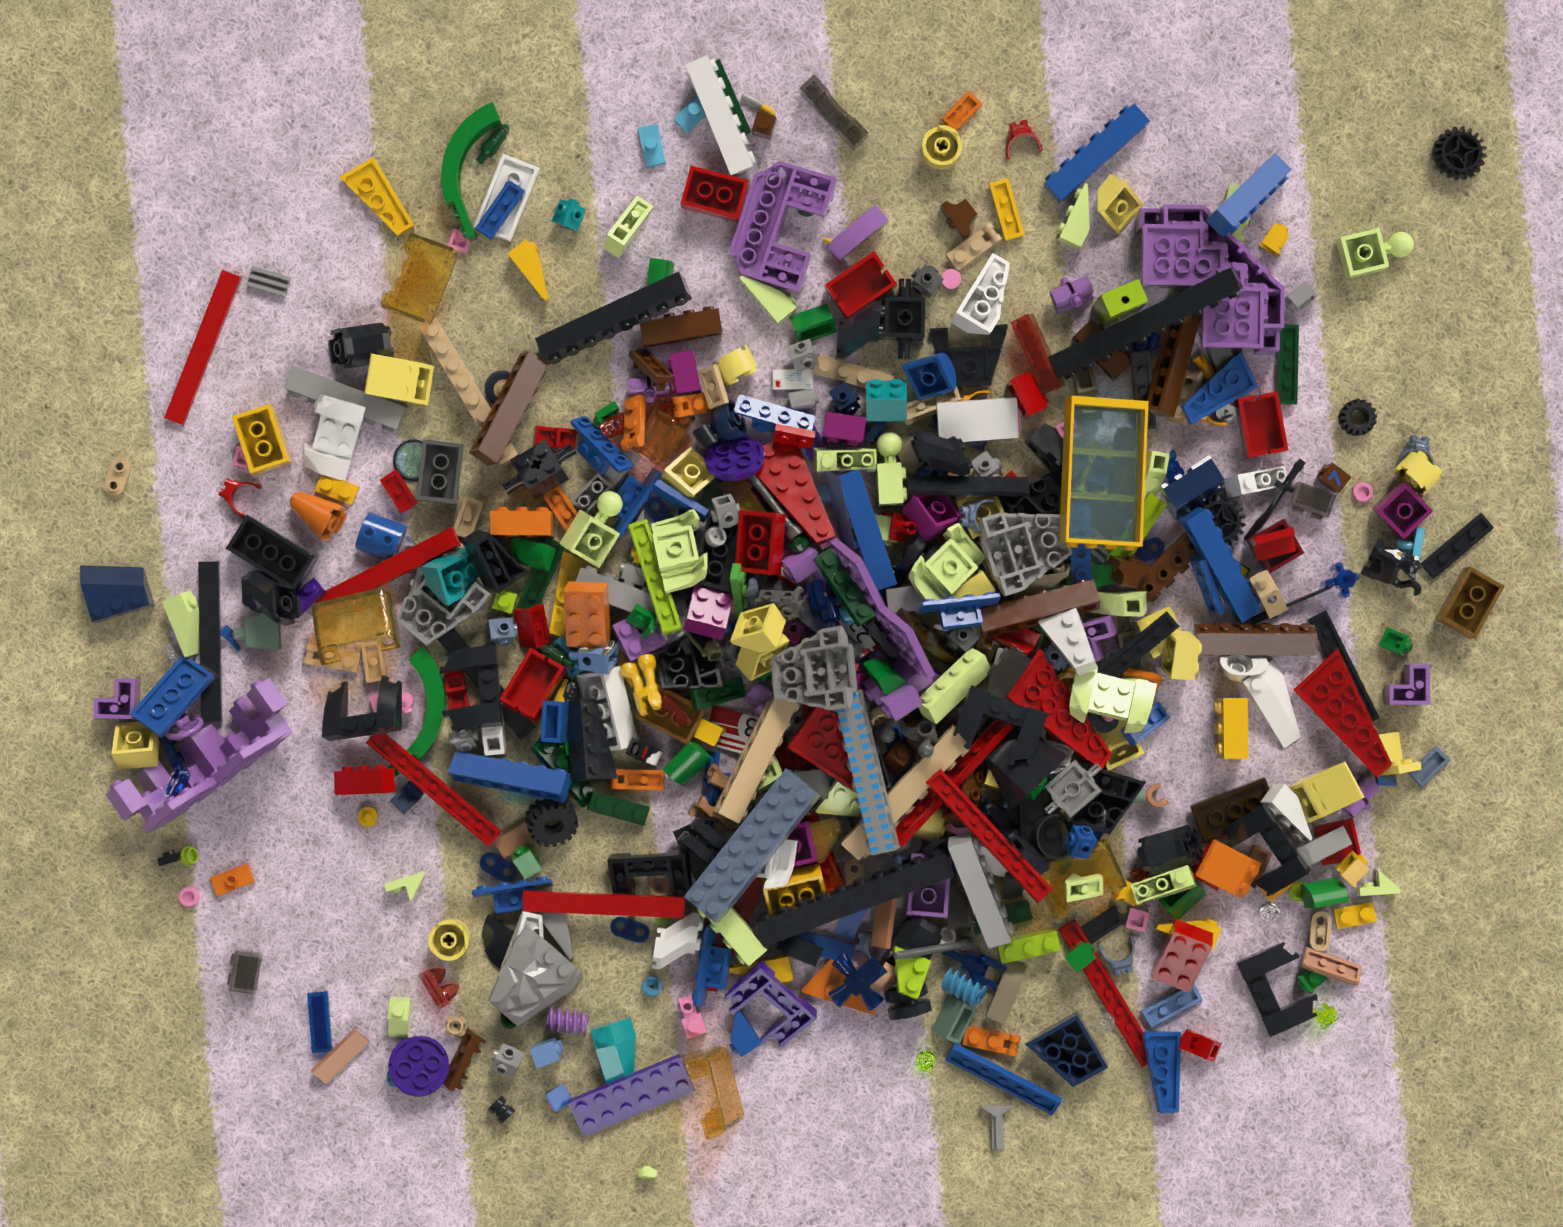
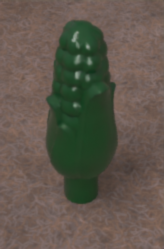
[476,124,510,164]
[536,644,575,669]

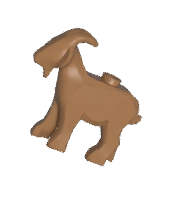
[688,764,771,833]

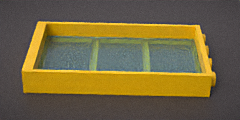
[1059,396,1149,551]

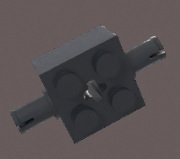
[884,278,925,360]
[502,439,577,500]

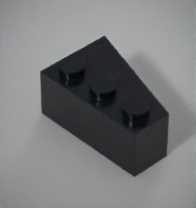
[1024,423,1090,482]
[461,529,528,594]

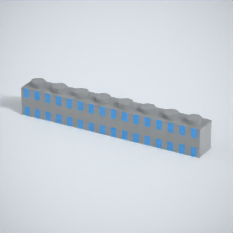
[835,689,900,855]

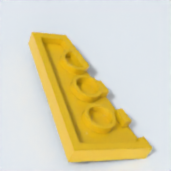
[340,157,415,236]
[549,551,599,639]

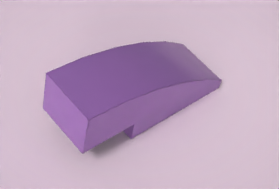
[827,205,888,261]

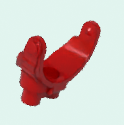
[1005,120,1043,160]
[218,478,262,518]

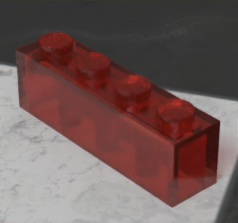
[1010,313,1066,395]

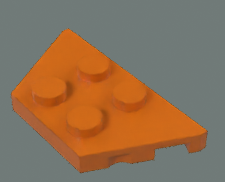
[801,959,875,1015]

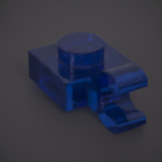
[1163,450,1185,484]

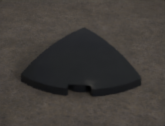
[482,914,514,969]

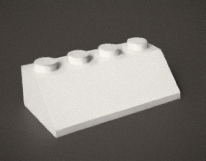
[576,666,637,751]

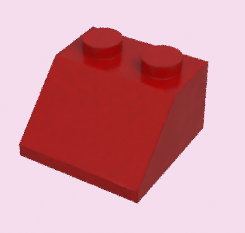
[1007,372,1049,420]

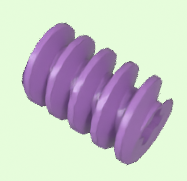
[546,1006,589,1036]

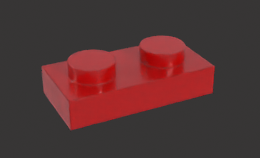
[773,424,816,449]
[380,469,418,514]

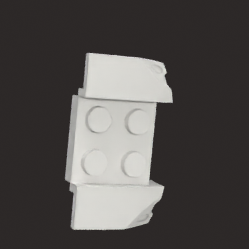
[303,394,366,481]
[721,831,798,888]

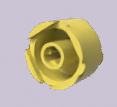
[921,125,962,170]
[711,345,758,387]
[1393,451,1442,498]
[914,804,947,842]
[428,918,471,961]

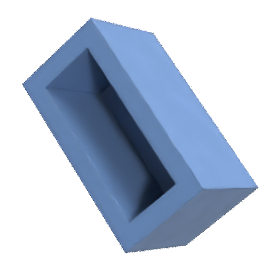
[530,1036,564,1069]

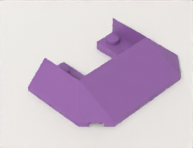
[729,161,836,292]

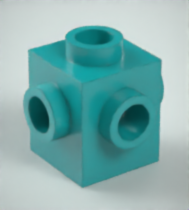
[551,198,586,231]

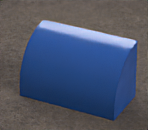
[541,701,569,743]

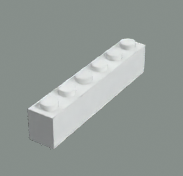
[685,55,756,177]

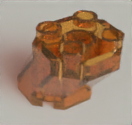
[633,397,696,464]

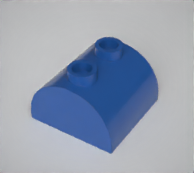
[902,353,956,401]
[355,512,408,560]

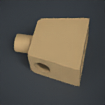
[1249,570,1288,619]

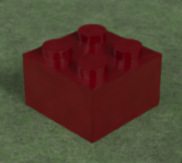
[1246,519,1305,574]

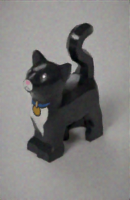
[1360,538,1422,596]

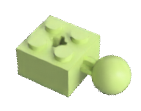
[1336,228,1414,280]
[876,432,907,507]
[559,491,623,568]

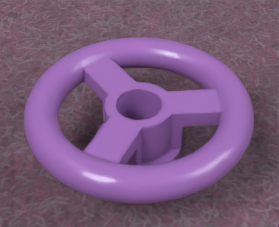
[165,713,204,740]

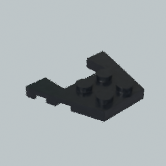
[930,324,1008,388]

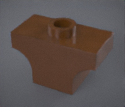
[939,198,978,239]
[1107,555,1153,588]

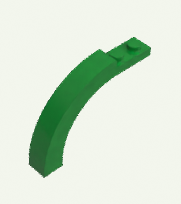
[441,102,502,242]
[388,646,447,779]

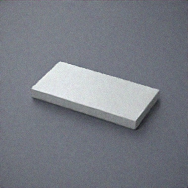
[474,154,540,242]
[936,397,1019,442]

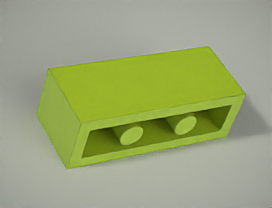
[997,927,1061,964]

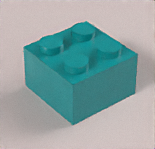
[866,379,907,421]

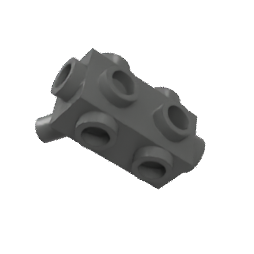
[754,586,805,620]

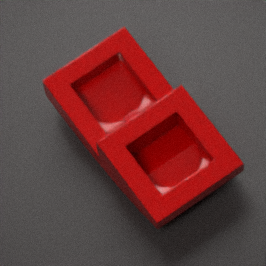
[533,425,577,449]
[443,671,470,709]

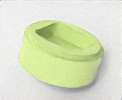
[637,1166,657,1179]

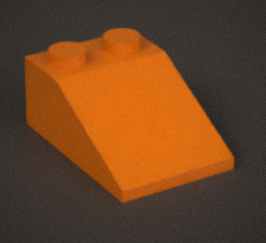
[1195,839,1262,899]

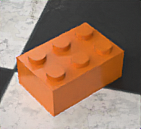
[490,507,554,538]
[564,581,611,648]

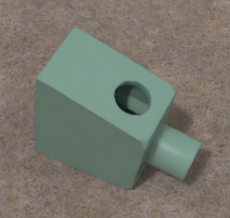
[234,614,282,650]

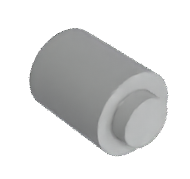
[788,388,819,411]

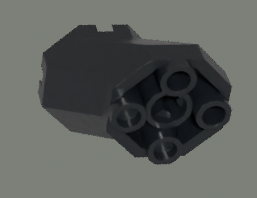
[836,301,885,360]
[328,323,394,370]
[908,430,973,476]
[241,570,301,626]
[1137,825,1204,878]
[880,915,942,968]

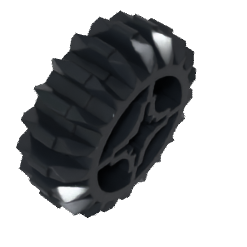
[1432,126,1487,181]
[1194,494,1246,546]

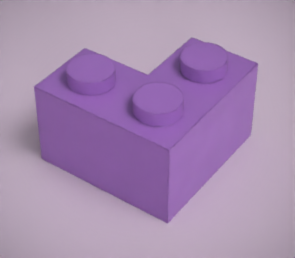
[1082,615,1118,662]
[611,619,667,663]
[1384,664,1430,705]
[93,678,141,719]

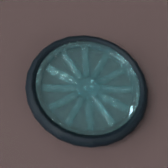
[393,439,423,481]

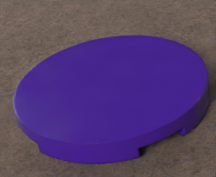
[704,435,765,481]
[388,1035,449,1097]

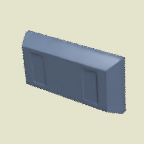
[1408,745,1450,788]

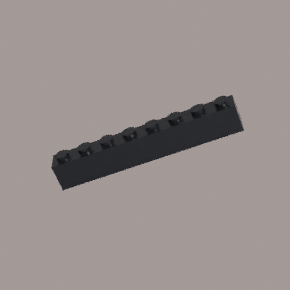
[535,271,692,365]

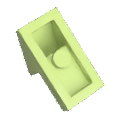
[1356,869,1401,896]
[384,871,426,901]
[1065,873,1103,902]

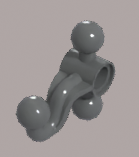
[879,714,938,758]

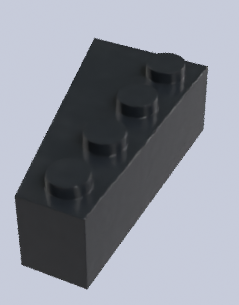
[567,698,618,782]

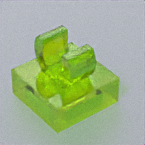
[1314,1002,1339,1030]

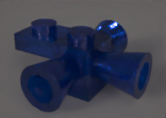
[828,952,887,1011]

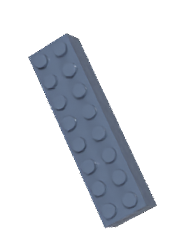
[684,769,821,923]

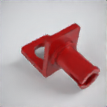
[881,512,917,542]

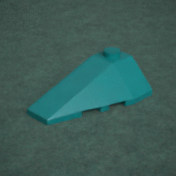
[422,537,496,606]
[590,1017,636,1084]

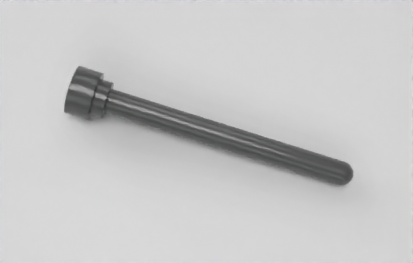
[748,474,804,541]
[893,936,974,960]

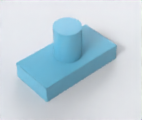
[674,95,706,134]
[638,124,666,168]
[1395,527,1425,561]

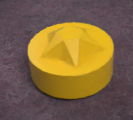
[358,807,379,827]

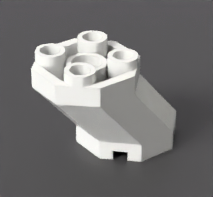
[652,911,704,969]

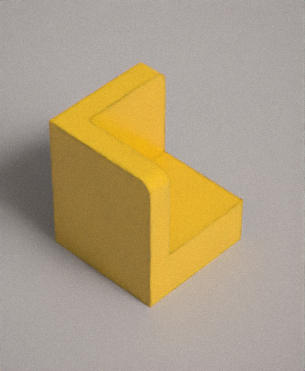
[693,718,727,746]

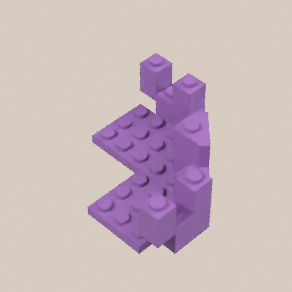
[1136,204,1285,355]
[781,538,935,722]
[106,678,293,833]

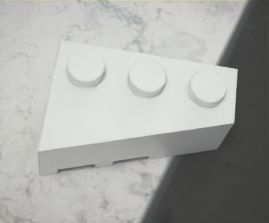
[1038,608,1098,676]

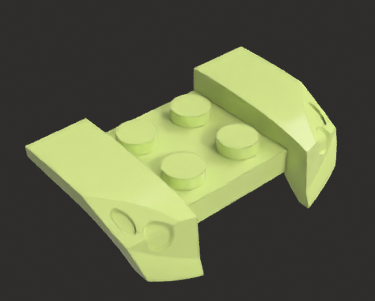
[651,509,708,593]
[908,523,986,600]
[1069,670,1157,733]

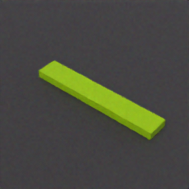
[628,519,682,636]

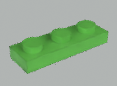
[730,563,750,617]

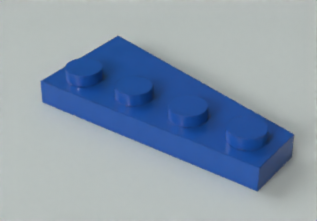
[1180,351,1258,424]
[1141,1031,1181,1113]

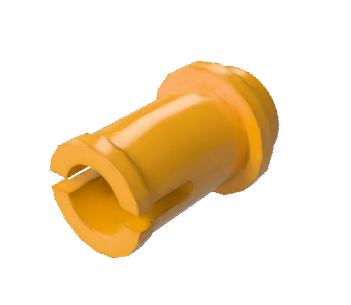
[1193,354,1215,381]

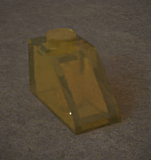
[809,817,842,863]

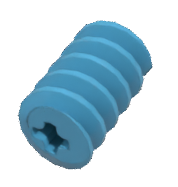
[941,967,988,1007]

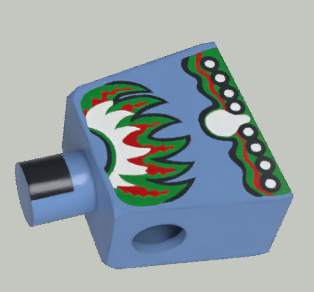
[569,641,619,674]

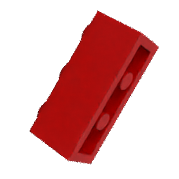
[334,764,395,795]

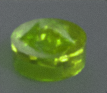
[916,1051,936,1072]

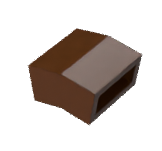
[718,479,753,504]

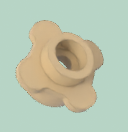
[445,1015,466,1036]

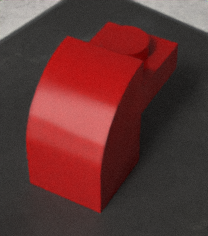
[1178,1029,1222,1062]

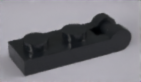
[861,618,899,662]

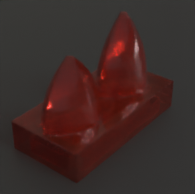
[418,968,460,1009]

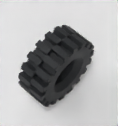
[525,798,579,847]

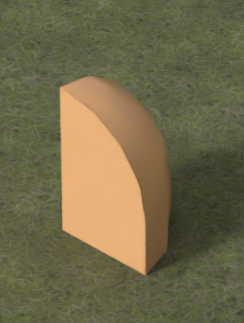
[870,962,897,992]

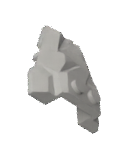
[980,512,1073,596]
[396,555,492,646]
[771,626,857,710]
[488,925,583,1026]

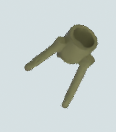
[685,631,723,661]

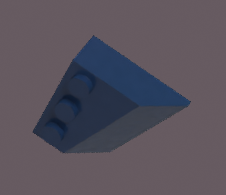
[1160,455,1224,521]
[80,565,155,623]
[1025,1011,1108,1087]

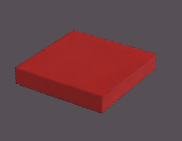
[1313,818,1361,866]

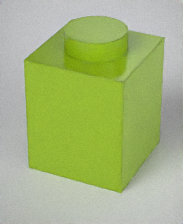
[492,590,519,614]

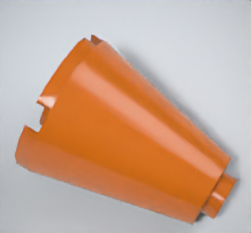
[290,491,347,542]

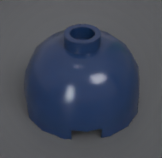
[710,399,747,441]

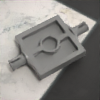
[1044,760,1102,818]

